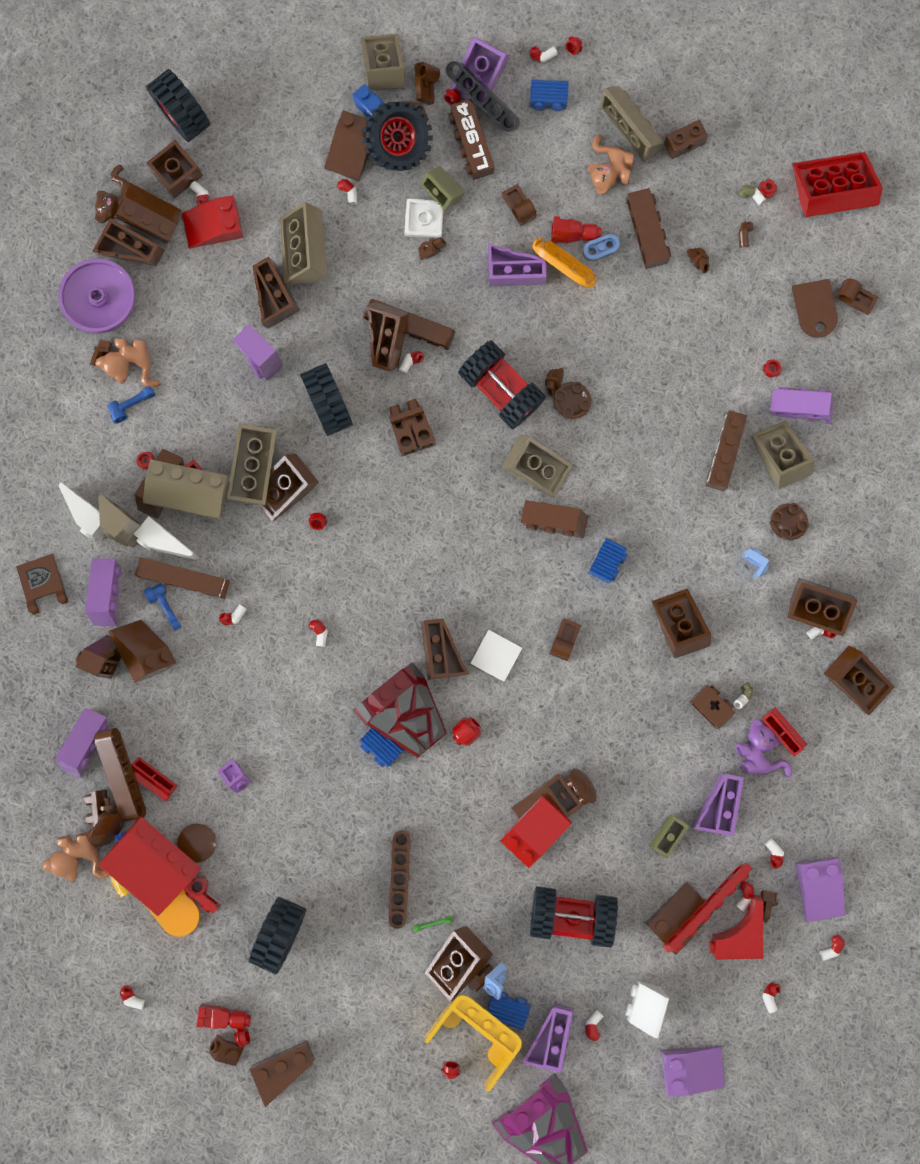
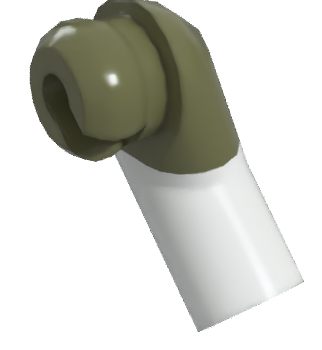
[738,185,766,205]
[733,683,754,709]

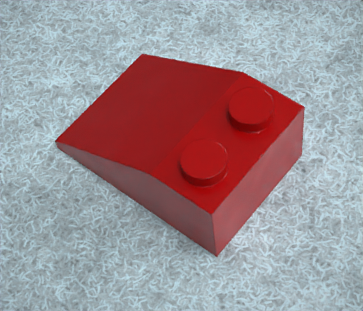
[182,195,244,249]
[500,795,572,868]

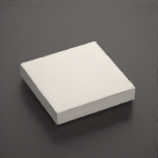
[404,199,443,238]
[470,630,522,682]

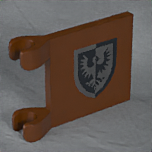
[16,554,68,615]

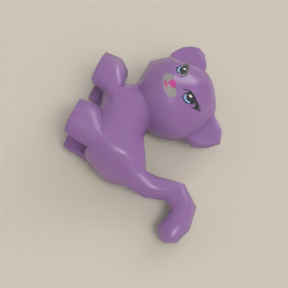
[735,719,792,777]

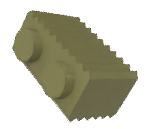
[420,165,465,210]
[649,814,689,858]

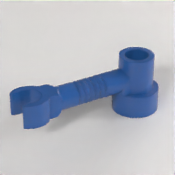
[107,386,156,424]
[143,583,181,631]

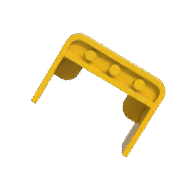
[425,994,522,1092]

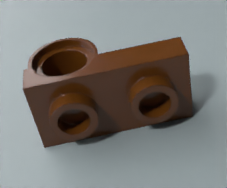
[414,62,440,105]
[501,184,537,226]
[835,278,878,315]
[549,618,581,661]

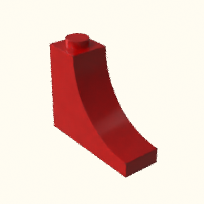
[709,895,763,960]

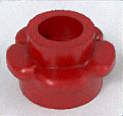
[565,36,583,55]
[444,89,461,105]
[759,179,777,197]
[763,359,781,378]
[136,452,155,470]
[308,513,327,530]
[234,1028,251,1048]
[441,1061,460,1079]

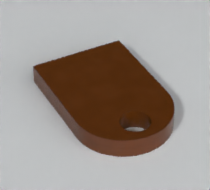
[791,279,838,338]

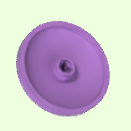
[58,259,136,334]

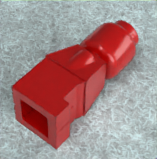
[551,216,601,244]
[196,1004,251,1029]

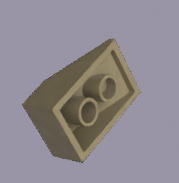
[361,34,405,91]
[752,421,815,489]
[501,434,573,498]

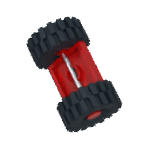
[458,340,546,430]
[530,886,618,948]

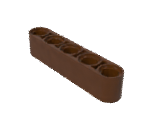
[363,299,455,350]
[135,557,230,599]
[94,728,146,822]
[388,829,411,929]

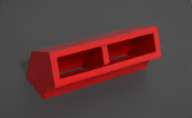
[762,707,808,757]
[131,757,177,801]

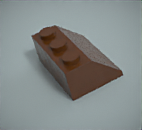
[114,183,182,244]
[787,578,857,636]

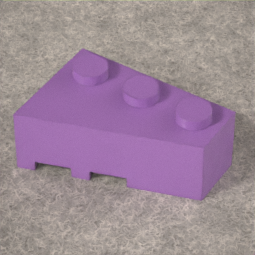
[488,243,546,286]
[232,324,283,381]
[771,387,834,424]
[85,558,122,626]
[55,708,109,778]
[691,773,744,836]
[522,1004,574,1073]

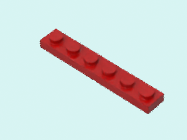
[662,863,752,952]

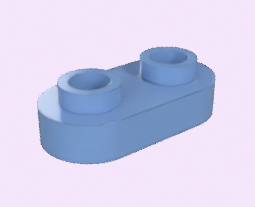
[583,234,620,261]

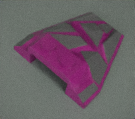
[492,1073,588,1164]

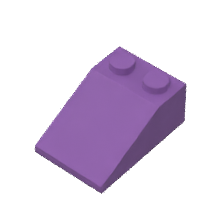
[450,37,511,105]
[795,857,845,922]
[662,1046,725,1097]

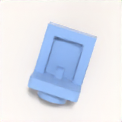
[742,548,769,578]

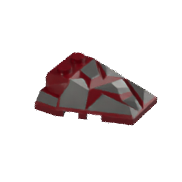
[353,662,447,758]

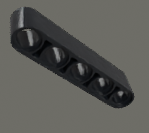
[446,61,520,132]

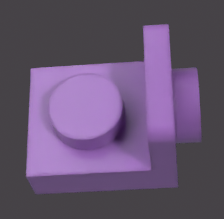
[218,759,252,793]

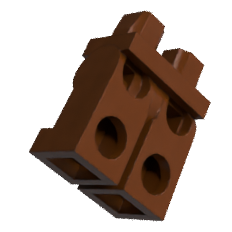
[389,399,436,457]

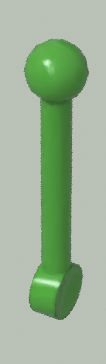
[413,915,453,932]

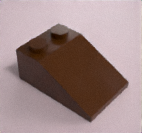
[324,110,370,181]
[259,454,319,521]
[652,589,711,659]
[109,620,176,683]
[823,645,894,715]
[645,882,714,955]
[425,926,493,1002]

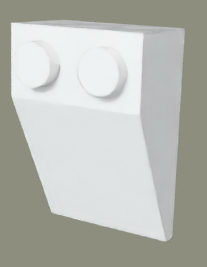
[58,483,105,541]
[134,516,200,561]
[625,980,669,1039]

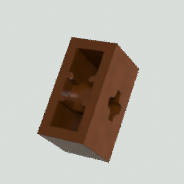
[664,119,708,159]
[688,685,736,729]

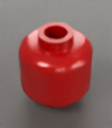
[452,717,481,746]

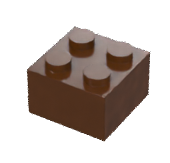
[146,140,203,199]

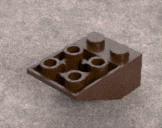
[511,773,583,819]

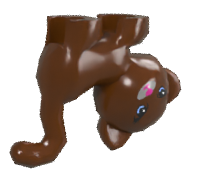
[95,165,130,223]

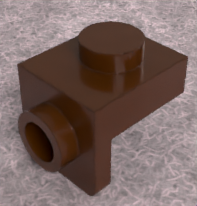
[209,1035,244,1066]

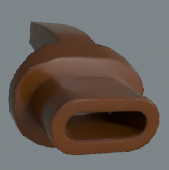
[419,237,447,260]
[687,248,710,274]
[90,339,112,367]
[545,368,564,396]
[761,890,778,923]
[469,964,494,992]

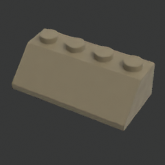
[600,86,664,163]
[280,202,327,285]
[227,424,277,505]
[143,459,229,519]
[98,494,141,548]

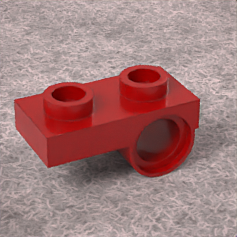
[184,876,221,913]

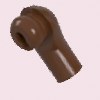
[738,221,753,248]

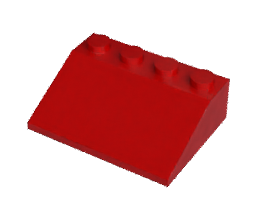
[793,152,883,217]
[98,817,201,916]

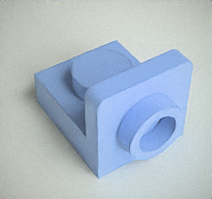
[483,963,507,1000]

